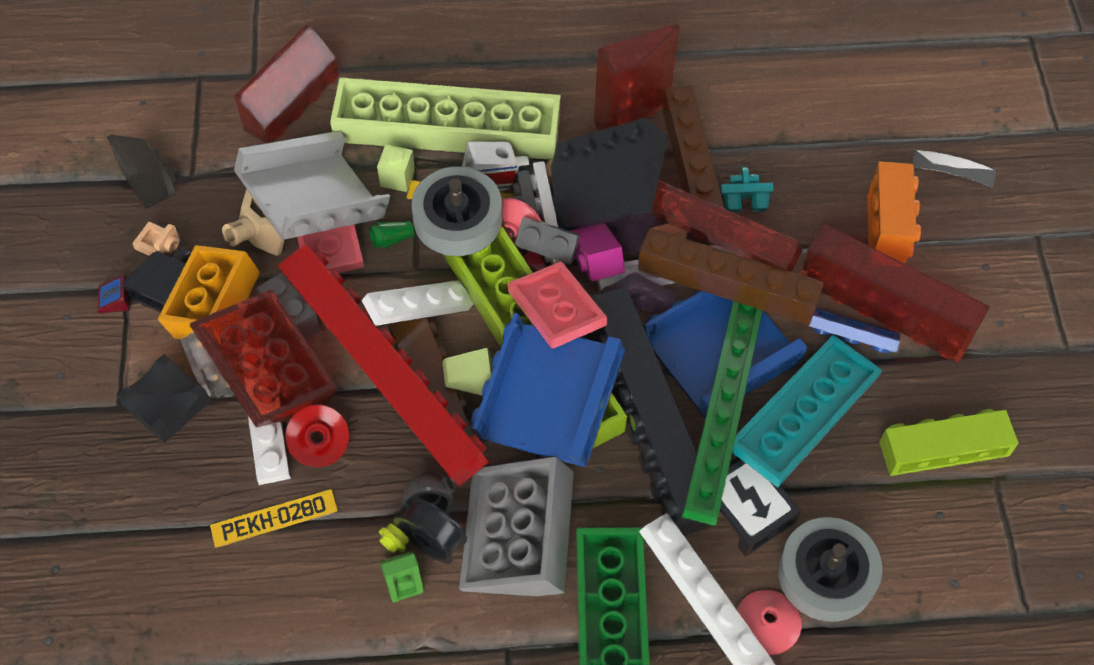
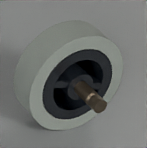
[412,167,502,256]
[778,517,882,622]

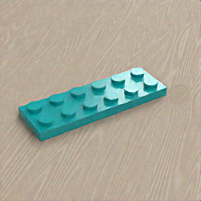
[732,335,883,488]

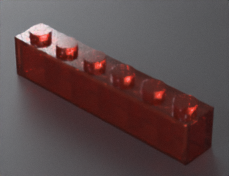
[645,181,803,272]

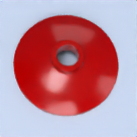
[285,405,349,468]

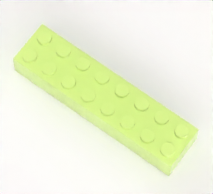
[330,78,560,160]

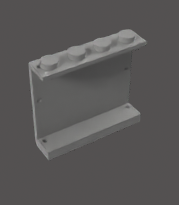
[234,131,390,240]

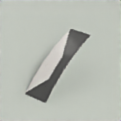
[912,150,996,188]

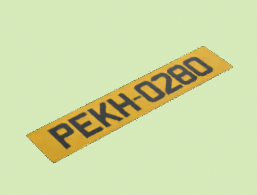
[210,489,338,548]

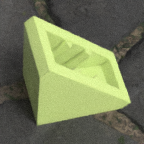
[443,348,493,395]

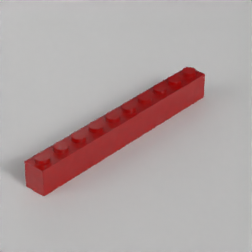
[278,243,489,487]

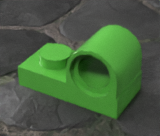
[379,551,424,603]

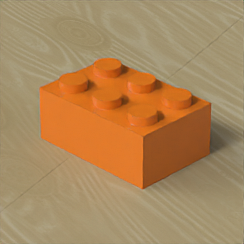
[867,161,921,269]

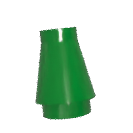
[369,220,414,250]

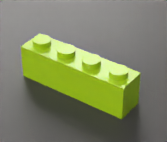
[879,409,1019,476]

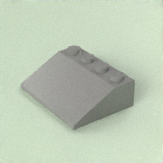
[459,457,574,596]

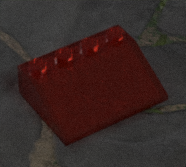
[594,23,680,131]
[190,289,337,428]

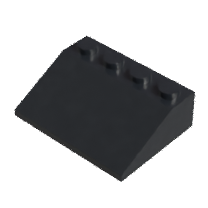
[551,117,668,231]

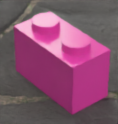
[571,223,625,281]

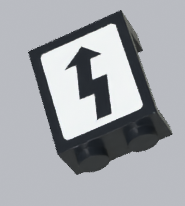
[720,457,801,557]

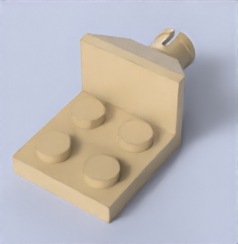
[222,188,285,256]

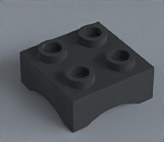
[117,354,211,443]

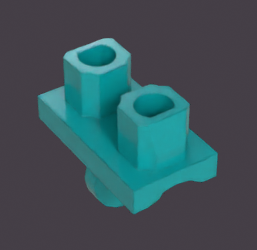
[720,167,773,213]

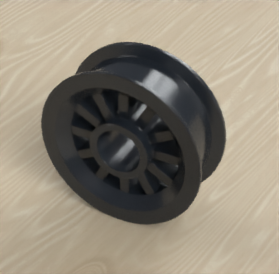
[393,497,467,564]

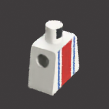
[462,142,529,191]

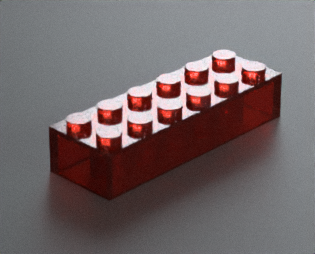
[801,224,990,363]

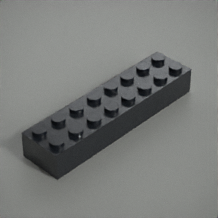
[588,287,711,536]

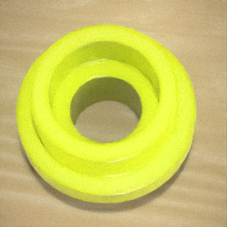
[379,523,409,553]

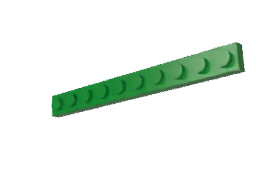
[683,301,762,526]

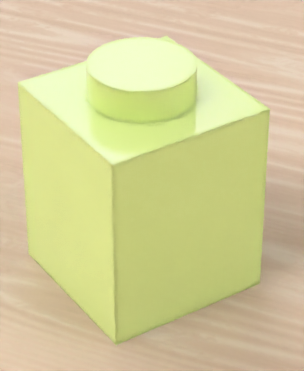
[377,144,415,192]

